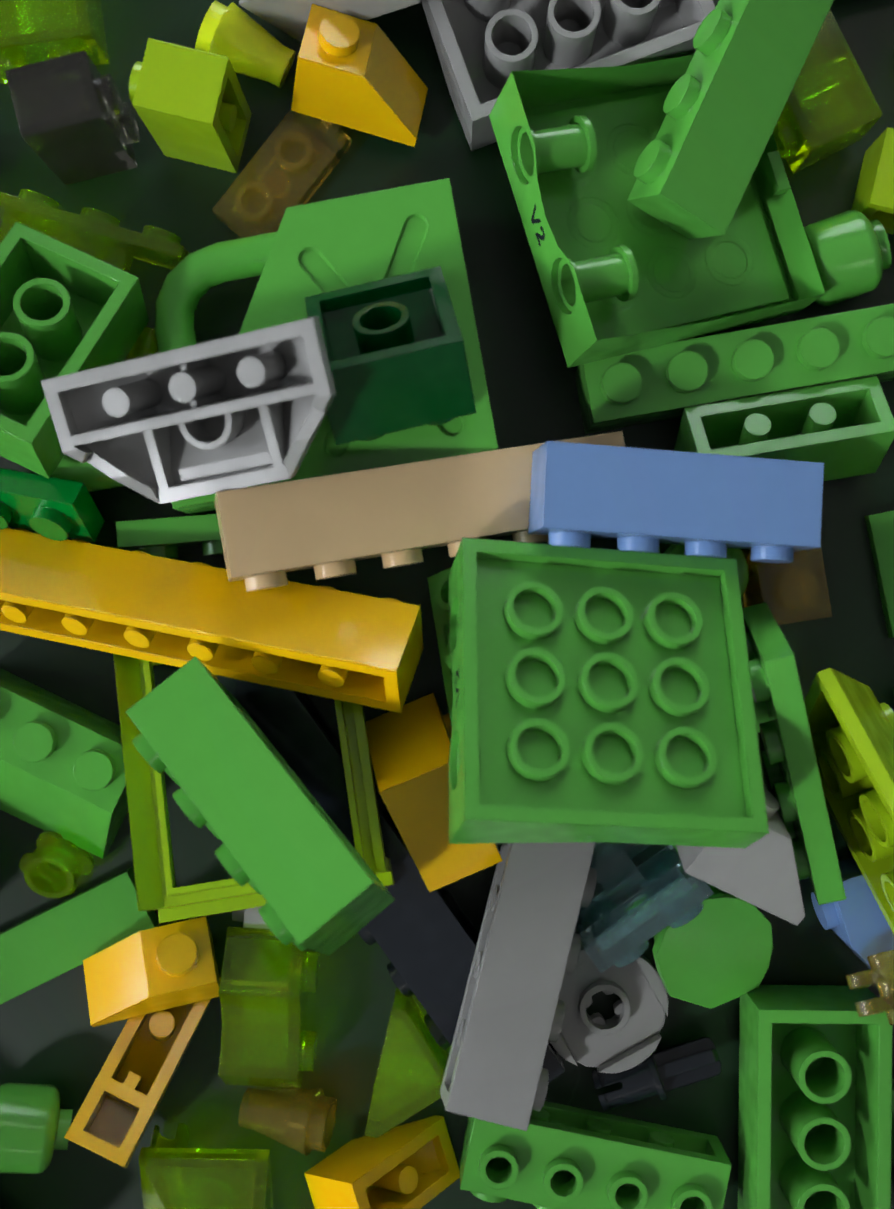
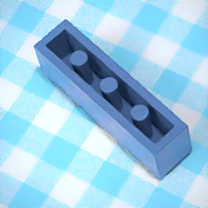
[528,441,824,563]

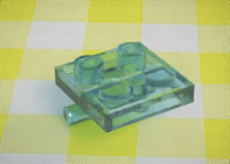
[576,842,714,973]

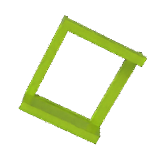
[113,654,394,923]

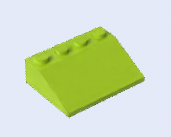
[804,668,894,934]

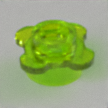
[19,831,95,898]

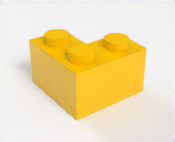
[366,693,503,893]

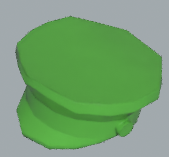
[652,876,773,1009]

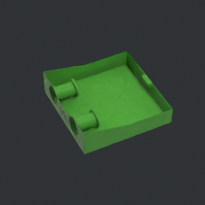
[489,55,825,368]
[448,537,769,848]

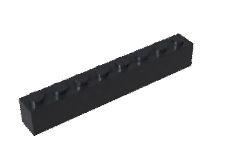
[218,676,565,1083]

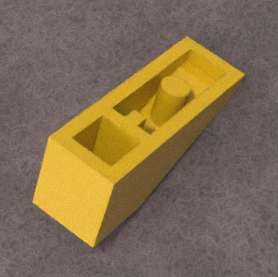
[64,977,221,1169]

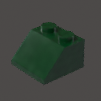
[305,266,476,445]

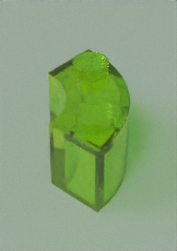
[218,927,320,1089]

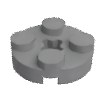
[550,937,669,1074]

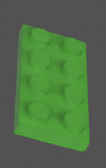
[742,602,846,905]

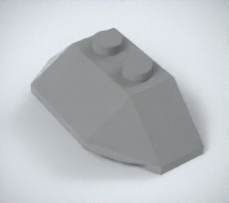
[41,316,336,504]

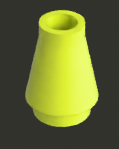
[195,0,296,88]

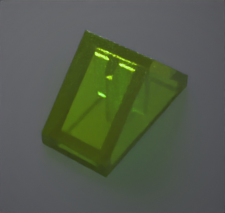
[364,987,449,1138]

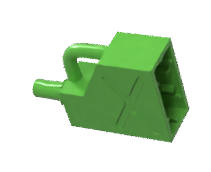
[51,178,499,516]

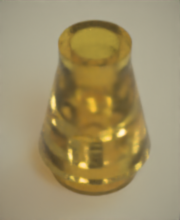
[238,1087,337,1156]

